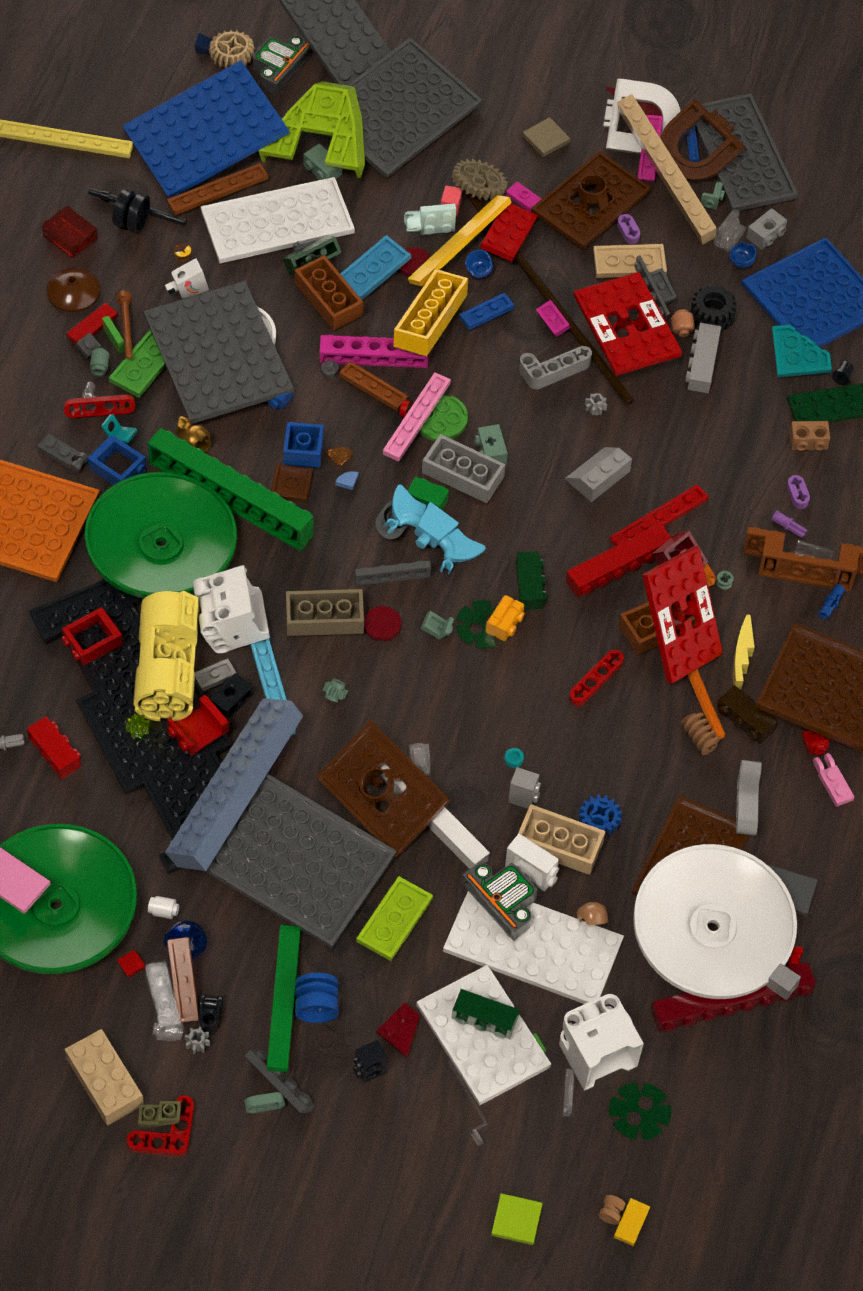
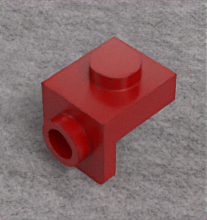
[801,730,830,755]

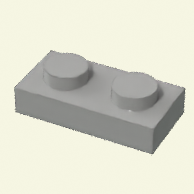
[195,659,237,691]

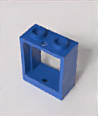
[88,435,147,485]

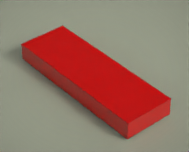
[66,303,118,344]

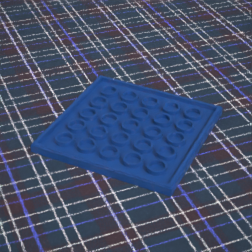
[741,237,863,347]

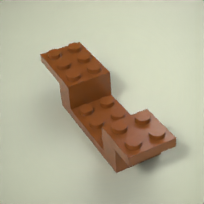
[742,527,863,592]

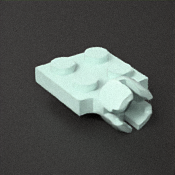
[404,204,456,235]

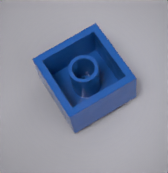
[283,422,324,468]

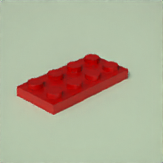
[480,204,538,262]

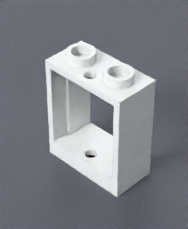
[505,834,559,892]

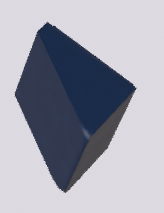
[195,33,213,55]

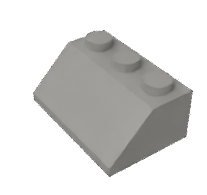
[565,447,632,502]

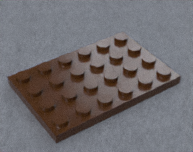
[631,795,749,896]

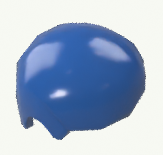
[729,242,757,268]
[465,250,493,279]

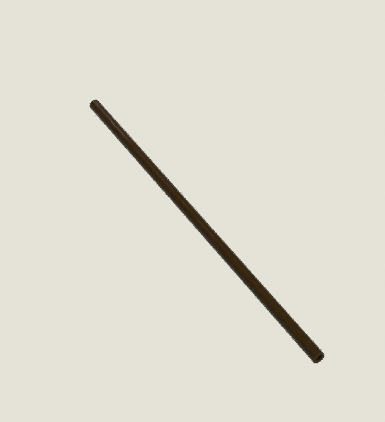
[460,187,634,406]

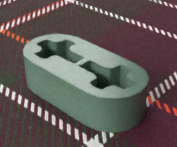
[244,1092,285,1113]

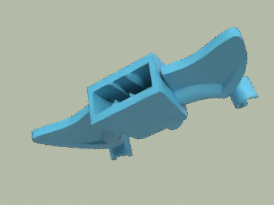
[383,485,486,574]

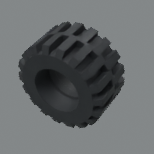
[690,285,737,332]

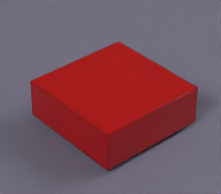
[117,950,146,978]

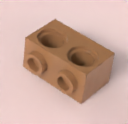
[789,421,830,451]

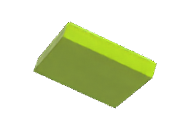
[491,1193,542,1245]

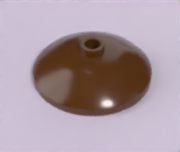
[46,268,100,312]

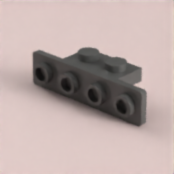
[634,255,677,321]

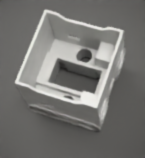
[193,565,270,653]
[559,994,644,1091]

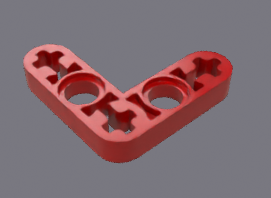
[127,1095,194,1157]

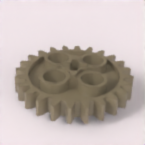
[452,159,508,200]

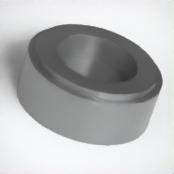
[321,360,339,378]

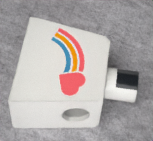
[165,259,209,299]

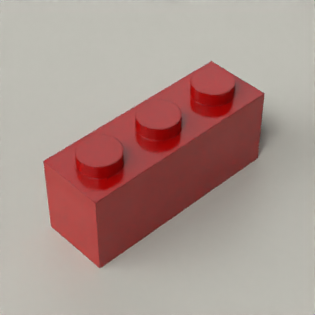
[27,716,81,779]

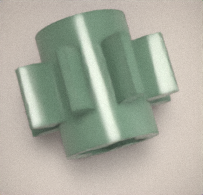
[322,679,348,702]

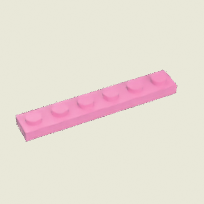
[383,372,451,462]

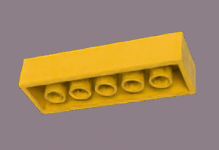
[393,269,468,356]

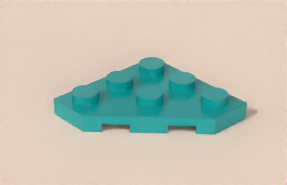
[772,325,832,378]

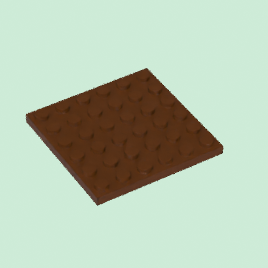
[755,622,863,752]

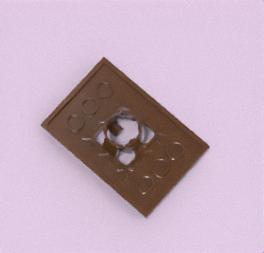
[531,151,651,250]
[316,720,452,858]

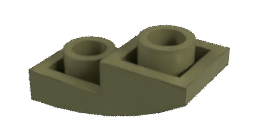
[138,1101,181,1127]

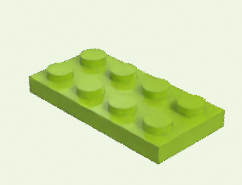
[356,876,433,961]

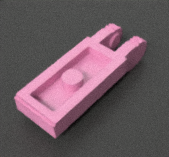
[813,753,855,807]

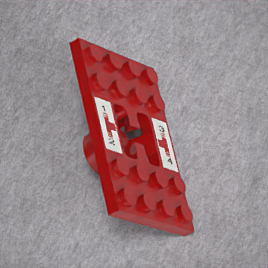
[573,272,682,376]
[642,546,723,683]

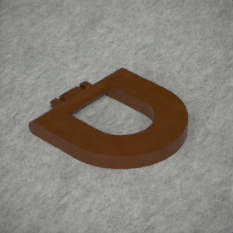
[660,99,746,182]

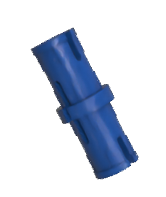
[818,584,845,620]

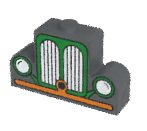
[253,35,313,96]
[462,863,537,941]

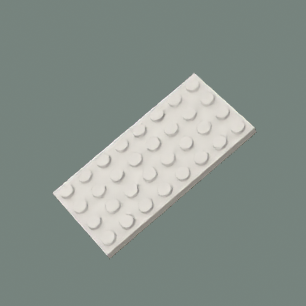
[201,177,355,264]
[443,891,624,1004]

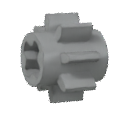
[585,393,607,416]
[184,1027,210,1054]

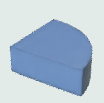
[335,472,359,490]

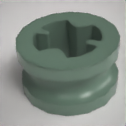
[716,571,734,590]

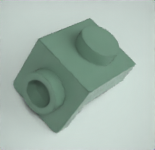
[701,182,725,210]
[421,611,454,640]

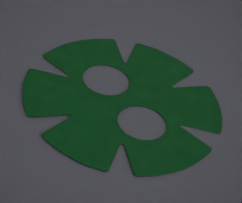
[456,600,504,648]
[609,1082,671,1140]

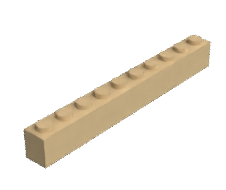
[617,94,718,245]

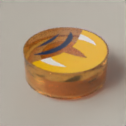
[174,243,192,261]

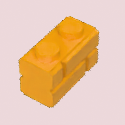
[486,595,525,641]

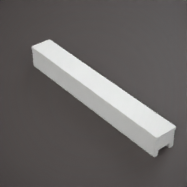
[377,765,490,869]

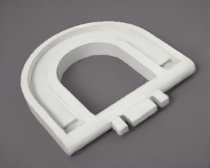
[603,79,680,155]

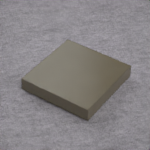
[522,117,570,157]

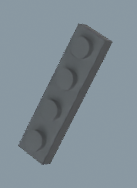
[355,561,431,586]
[245,1049,315,1114]

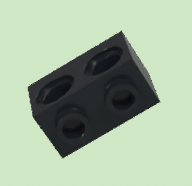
[353,1040,387,1083]

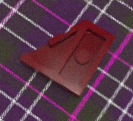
[377,1002,420,1058]

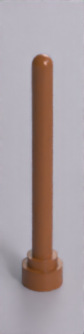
[117,290,133,359]

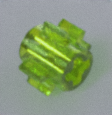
[126,713,150,739]

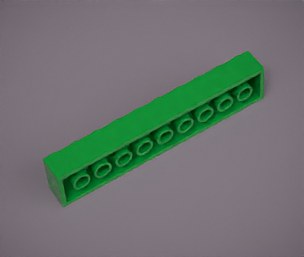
[147,428,313,552]

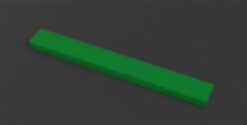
[266,924,300,1073]

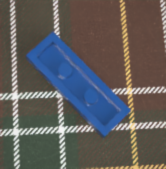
[459,293,514,330]

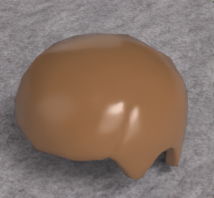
[577,902,608,925]

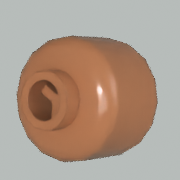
[671,309,695,337]

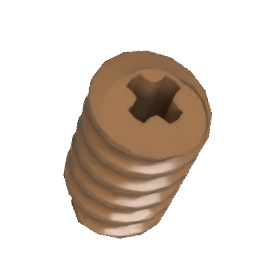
[681,712,720,755]

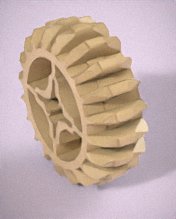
[209,30,255,69]

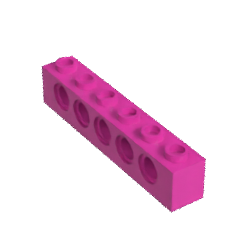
[320,335,428,368]

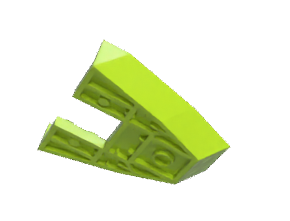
[259,81,365,178]

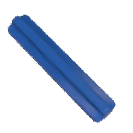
[686,125,700,162]

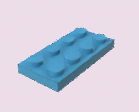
[340,235,411,300]

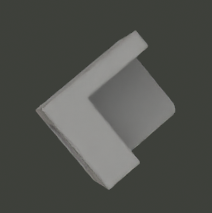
[766,964,801,1000]

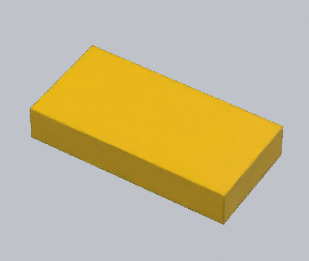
[614,1198,650,1246]

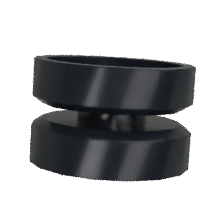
[112,189,151,233]

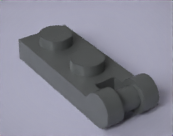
[37,434,89,473]

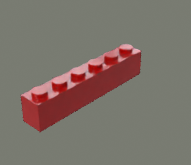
[566,524,672,597]

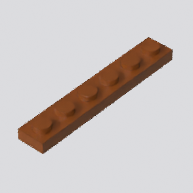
[167,163,268,216]

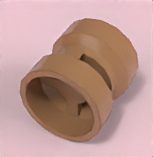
[598,1195,625,1225]

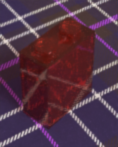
[42,206,98,259]

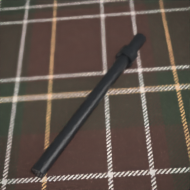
[88,187,187,226]

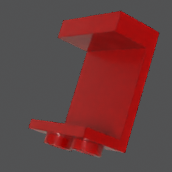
[167,695,229,756]

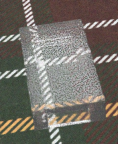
[563,1069,574,1117]

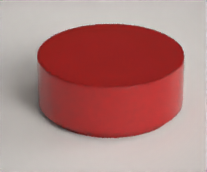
[399,400,412,418]

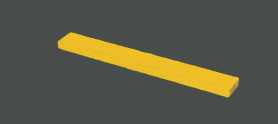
[408,195,511,286]

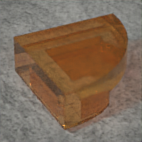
[327,447,353,466]

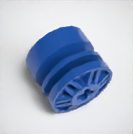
[295,973,338,1023]

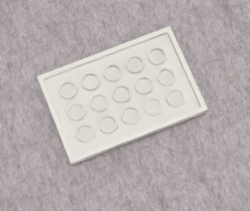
[416,965,551,1106]

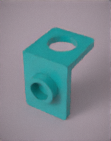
[101,414,137,443]

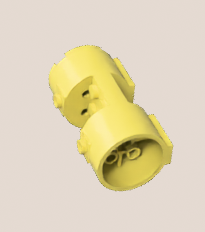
[133,591,199,722]

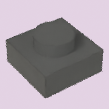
[75,332,101,358]

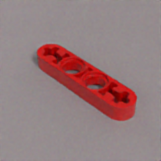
[64,395,135,418]
[569,650,624,706]

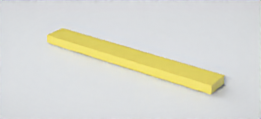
[0,120,134,158]

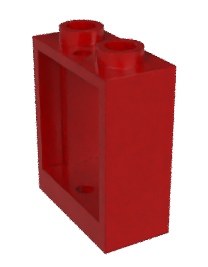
[61,607,123,666]

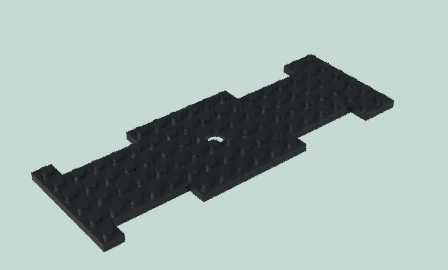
[29,579,233,874]

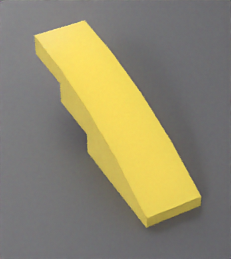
[733,615,755,690]

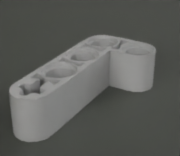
[519,346,592,390]
[736,760,762,836]

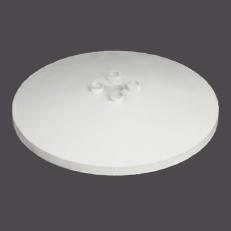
[633,844,797,999]

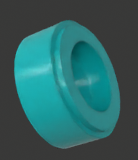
[504,748,524,768]

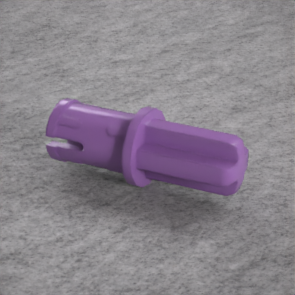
[771,510,807,538]

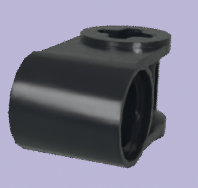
[199,994,223,1035]

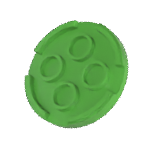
[419,395,468,441]

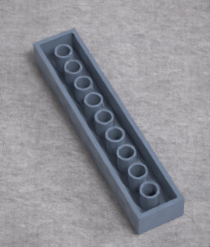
[165,698,303,871]

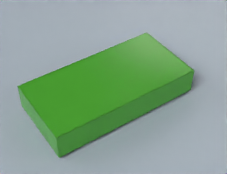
[102,316,125,354]

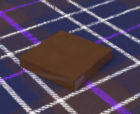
[271,464,313,503]

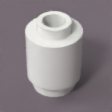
[148,896,179,919]

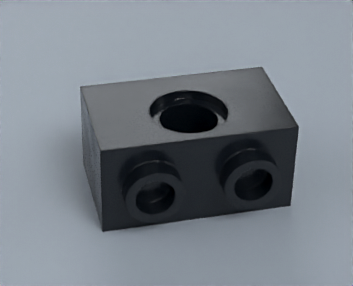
[209,673,253,720]

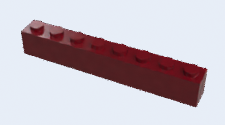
[651,962,816,1032]

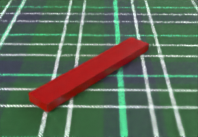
[609,484,709,546]

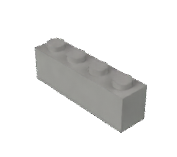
[685,323,721,393]

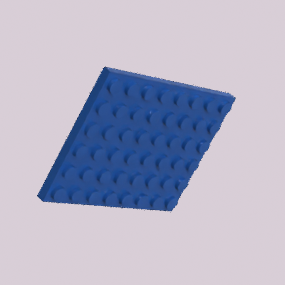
[122,60,289,199]

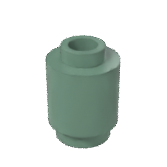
[90,348,109,376]

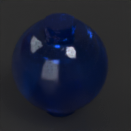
[163,920,207,961]

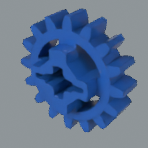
[579,794,622,835]

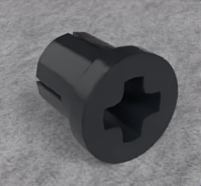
[832,361,854,385]

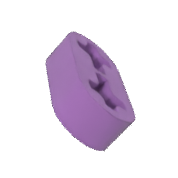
[617,214,640,244]
[787,475,810,509]

